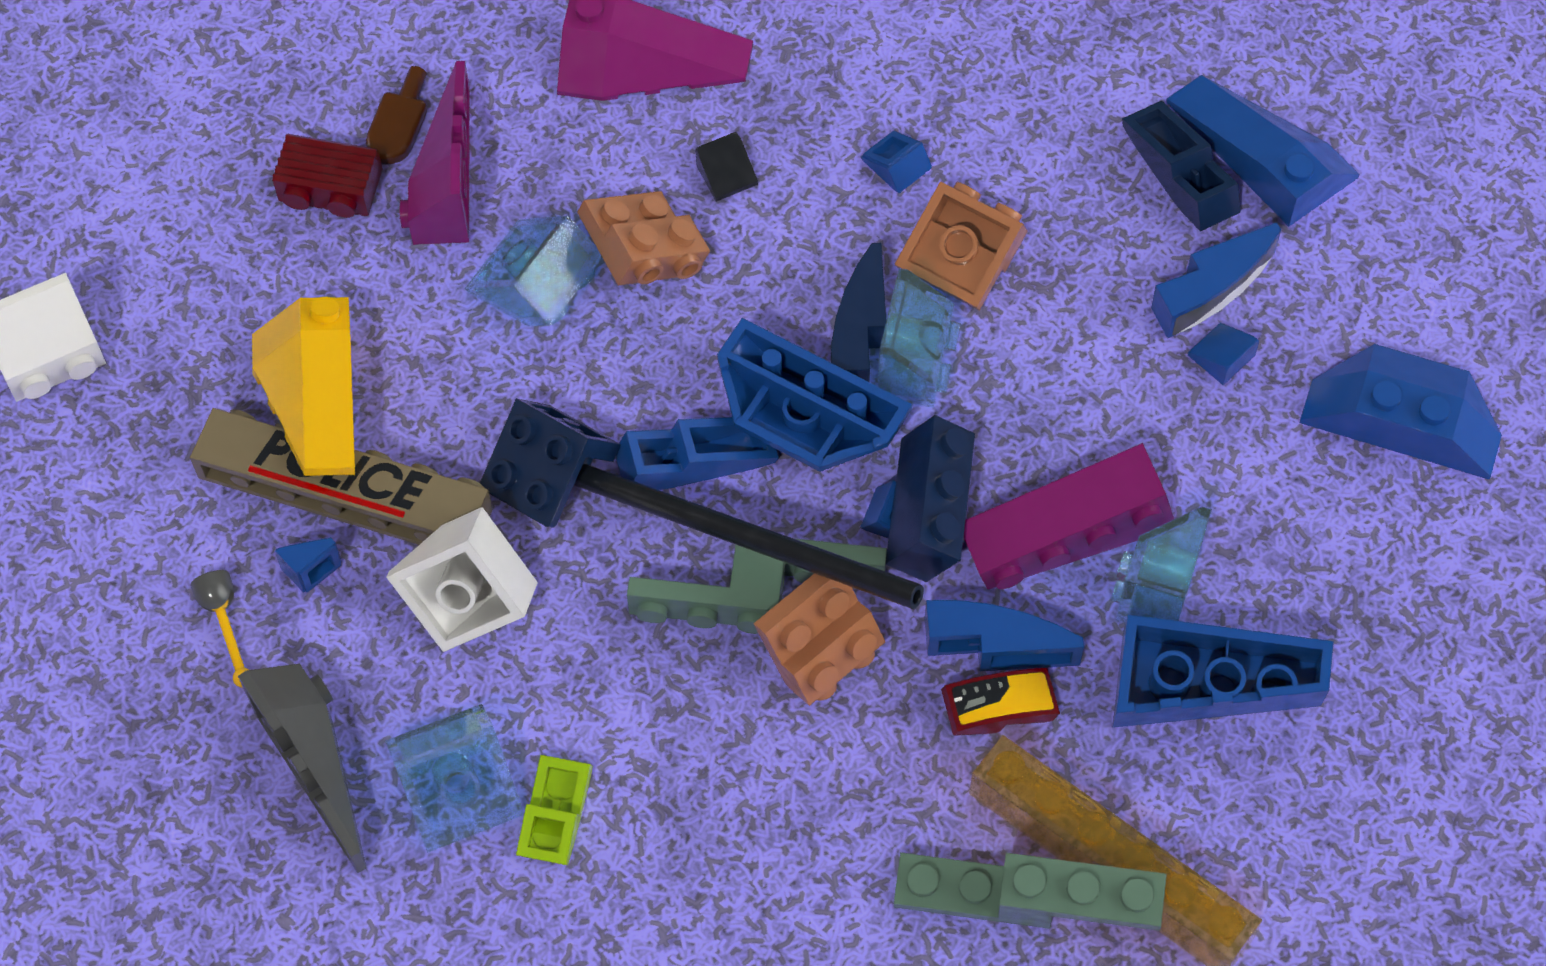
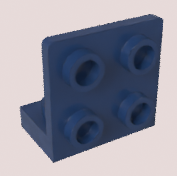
[480,398,621,528]

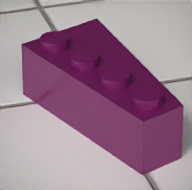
[964,443,1177,590]

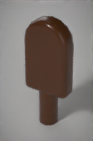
[366,66,427,164]

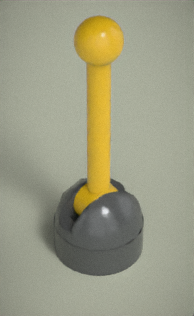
[190,570,249,688]

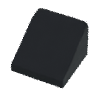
[695,132,758,202]

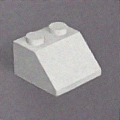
[0,273,106,402]
[386,507,538,652]

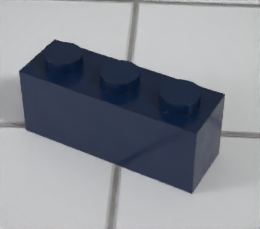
[885,415,975,582]

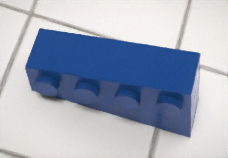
[1112,614,1334,728]

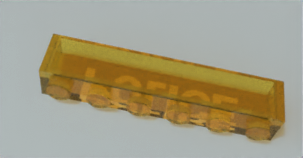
[969,735,1262,966]

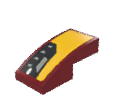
[941,668,1060,736]

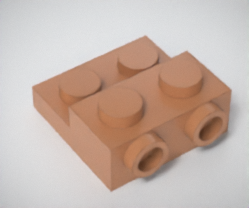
[895,181,1028,311]
[577,191,710,286]
[753,573,885,706]

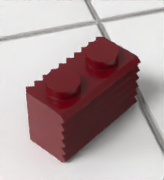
[272,134,383,218]

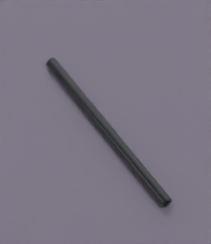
[574,463,924,609]

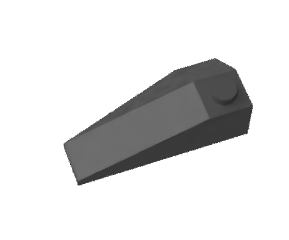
[238,663,367,873]

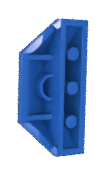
[717,318,912,472]
[1299,344,1502,479]

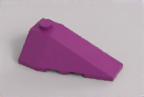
[557,0,753,101]
[400,61,470,245]

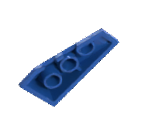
[1166,75,1360,227]

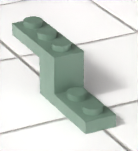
[627,539,887,634]
[894,852,1167,931]

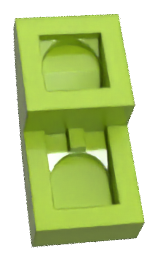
[516,755,593,866]

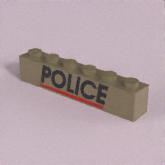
[190,408,493,545]

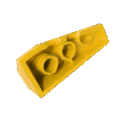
[252,297,355,476]

